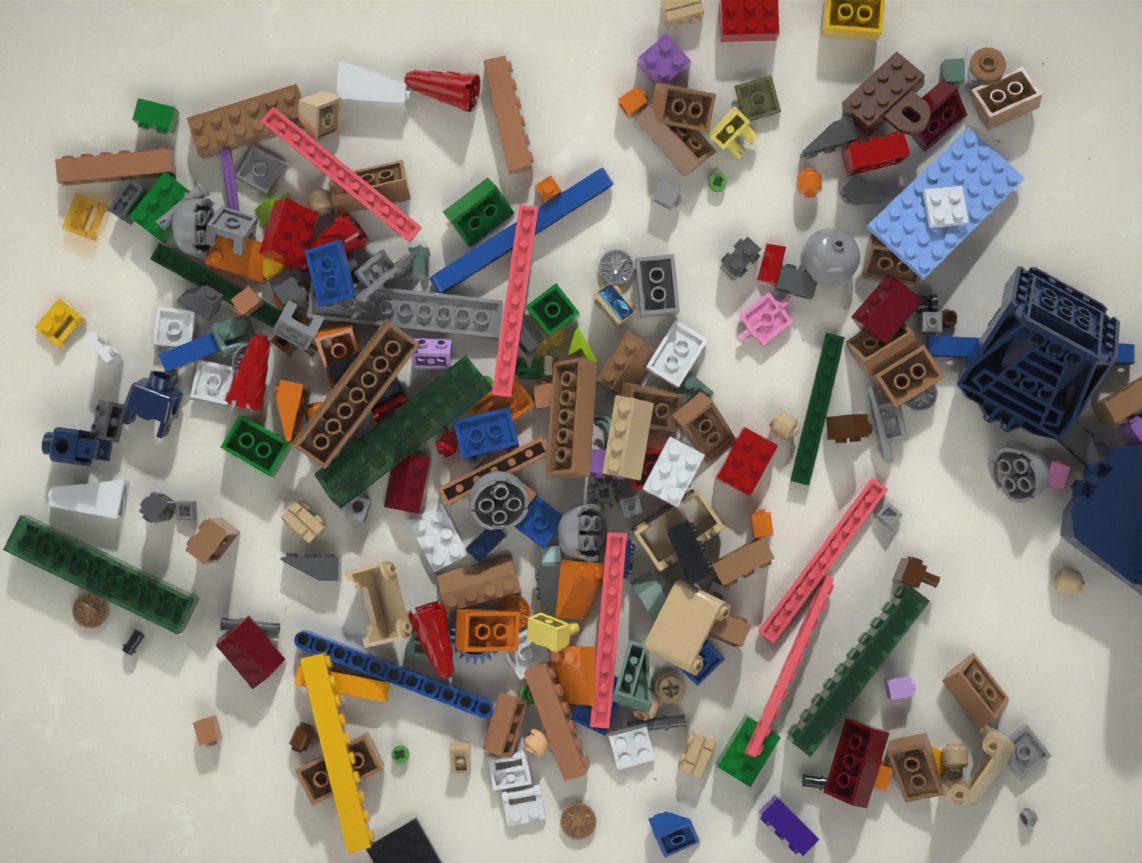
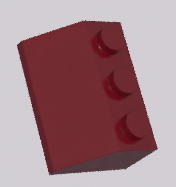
[903,80,968,151]
[851,274,923,344]
[384,451,432,514]
[216,615,286,689]

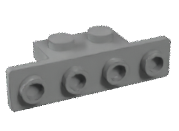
[352,250,415,303]
[867,386,908,462]

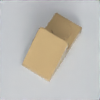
[450,742,471,773]

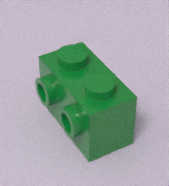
[132,98,180,135]

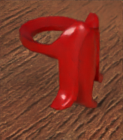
[435,425,459,458]

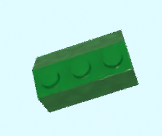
[443,177,514,248]

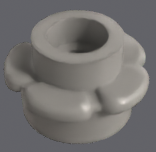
[1019,808,1038,827]

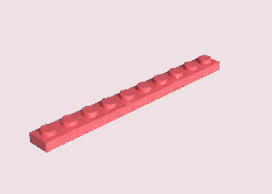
[261,107,422,243]
[492,204,538,398]
[757,477,888,644]
[590,532,627,728]
[744,576,834,757]

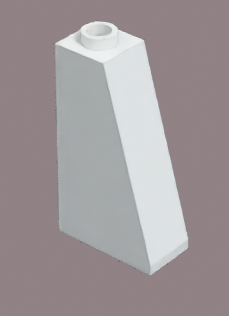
[336,61,411,108]
[47,480,130,519]

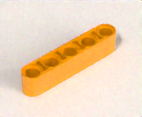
[294,664,391,701]

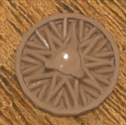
[970,47,1006,82]
[72,593,109,628]
[560,803,596,840]

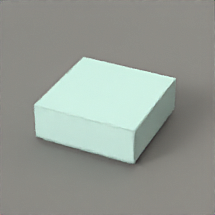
[541,546,561,563]

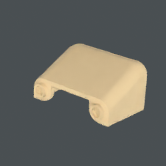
[634,489,725,573]
[345,561,412,648]
[645,580,732,676]
[942,723,1015,805]

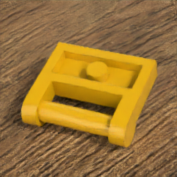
[34,298,86,349]

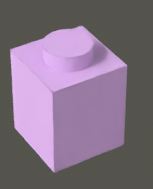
[884,675,916,700]

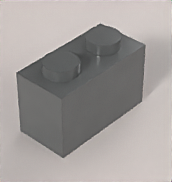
[774,264,817,300]
[267,269,309,314]
[535,562,561,605]

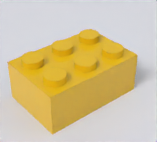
[822,0,885,40]

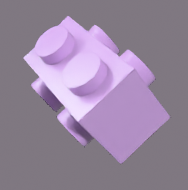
[411,338,452,369]

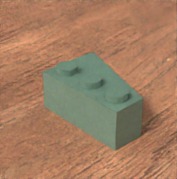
[630,571,667,623]
[612,640,652,712]

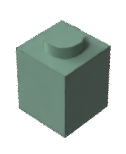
[941,58,966,88]

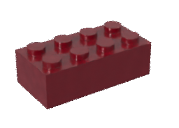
[823,718,890,808]

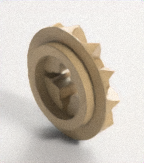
[655,672,686,704]

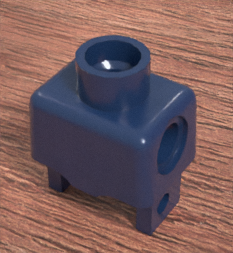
[122,371,183,439]
[42,427,113,466]

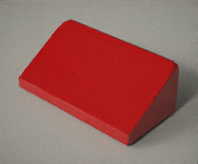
[757,244,786,285]

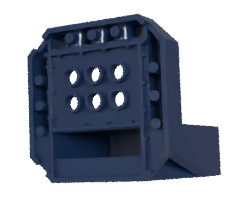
[957,266,1120,440]
[1060,445,1142,596]

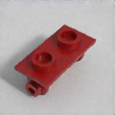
[371,392,413,426]

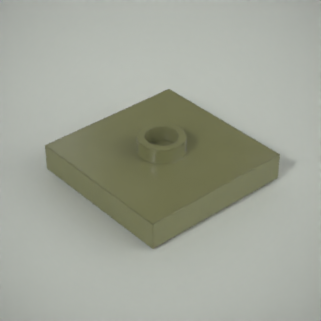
[734,75,781,121]

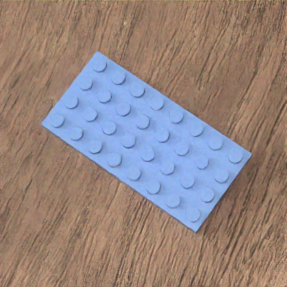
[866,127,1025,280]

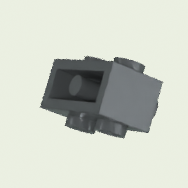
[720,236,761,281]
[91,399,126,443]
[139,492,176,523]

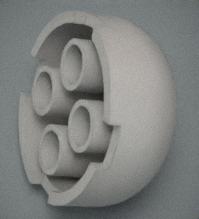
[172,198,216,257]
[800,228,860,286]
[990,443,1050,503]
[469,471,529,530]
[558,504,607,562]

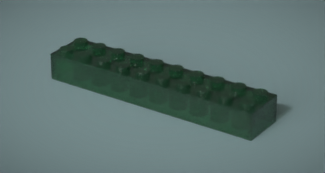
[314,355,493,509]
[3,515,200,634]
[787,585,930,757]

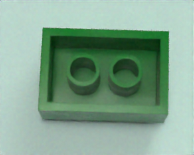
[129,172,190,244]
[220,414,293,477]
[715,714,781,788]

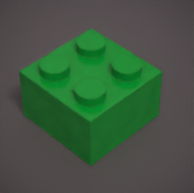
[526,283,580,339]

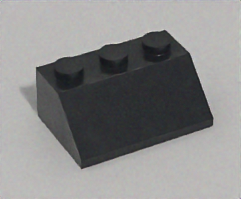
[666,520,713,584]

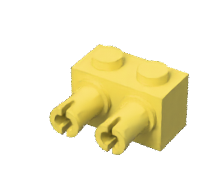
[708,106,760,159]
[527,612,580,652]

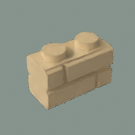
[661,0,704,29]
[280,501,326,544]
[678,732,717,779]

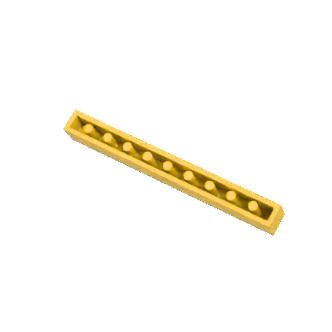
[300,652,375,854]

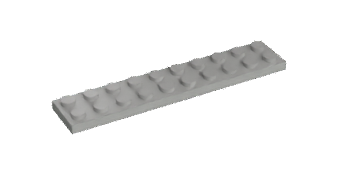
[307,279,503,339]

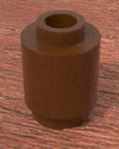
[289,722,315,753]

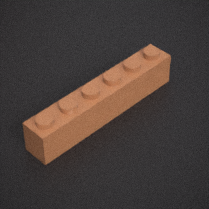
[483,55,534,175]
[55,147,176,186]
[438,436,548,506]
[524,661,590,781]

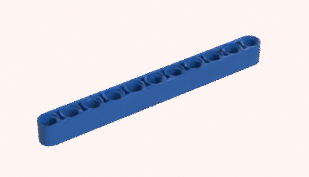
[429,168,614,294]
[926,336,1135,365]
[294,630,494,718]

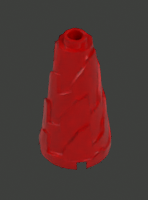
[404,70,481,112]
[297,211,369,273]
[224,333,271,411]
[407,600,455,679]

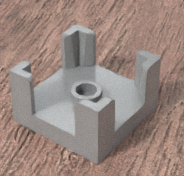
[205,206,258,256]
[271,300,324,350]

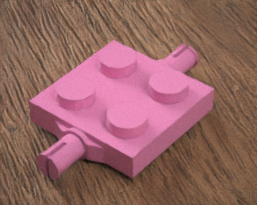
[738,292,794,346]

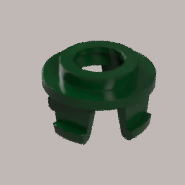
[515,356,544,380]

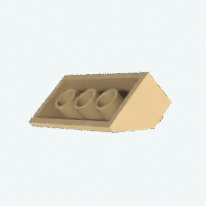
[602,395,654,481]

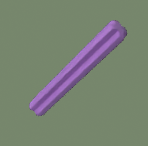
[220,148,240,211]

